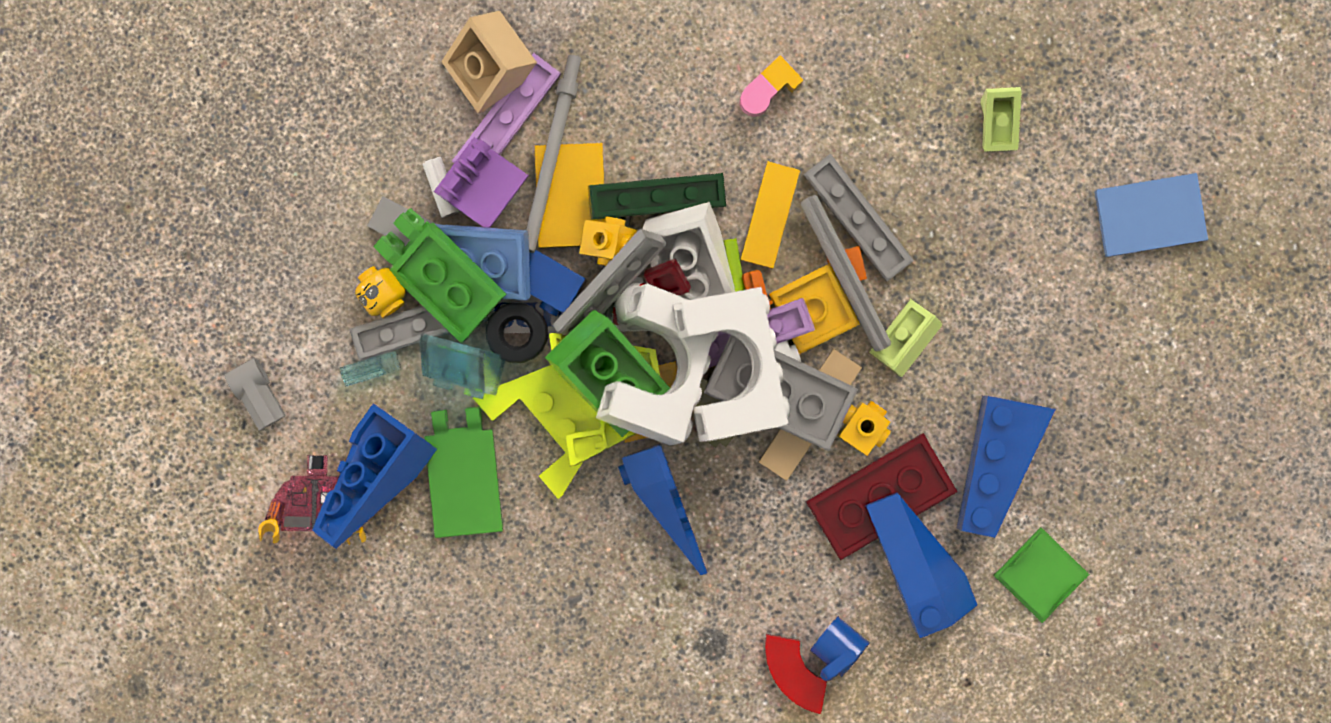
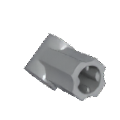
[224,357,286,431]

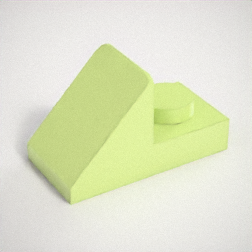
[980,87,1022,152]

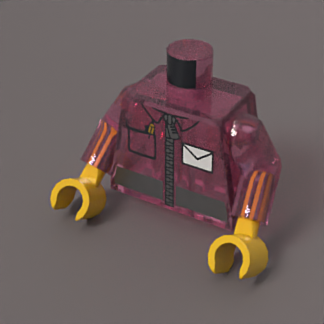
[258,455,367,545]

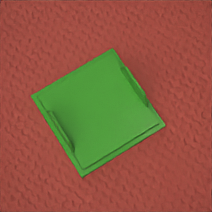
[993,527,1090,623]

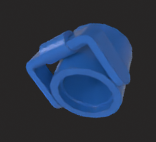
[810,616,870,681]

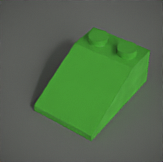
[544,310,670,438]

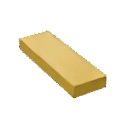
[740,161,800,269]

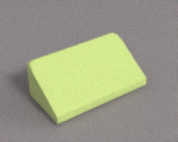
[869,299,942,377]

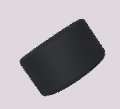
[486,303,548,363]

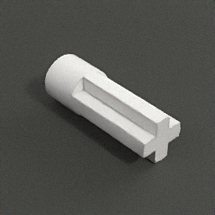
[423,157,461,218]

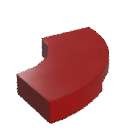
[765,634,827,714]

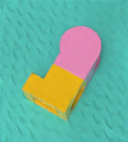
[740,55,803,117]

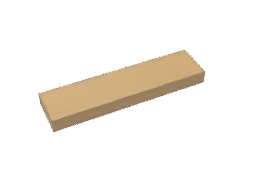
[758,349,862,481]

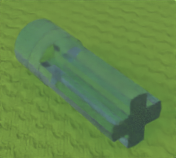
[340,350,402,387]

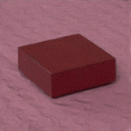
[644,258,691,296]

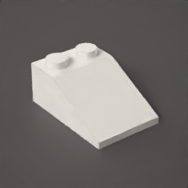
[643,202,736,300]

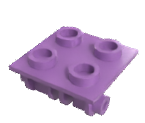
[433,137,529,228]

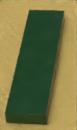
[588,173,726,220]

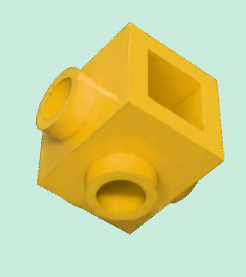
[579,217,638,266]
[837,400,891,456]

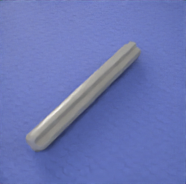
[801,195,891,351]

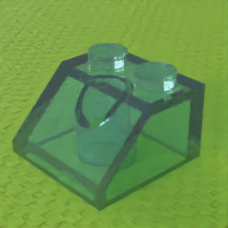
[420,333,505,399]

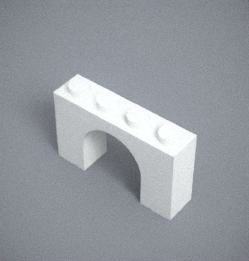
[596,283,718,446]
[673,287,790,442]

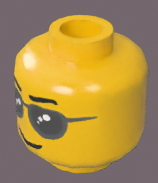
[355,266,406,319]

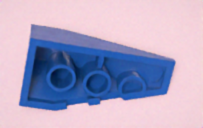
[312,403,437,549]
[618,443,707,575]

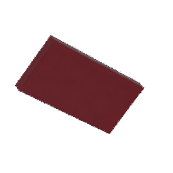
[805,433,958,561]

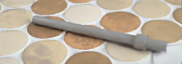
[526,55,581,253]

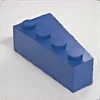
[957,395,1056,538]

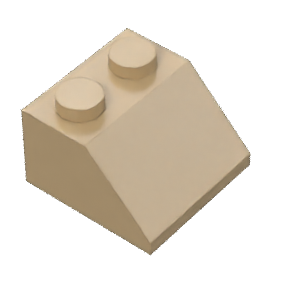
[441,11,537,113]

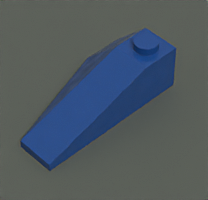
[866,493,977,638]

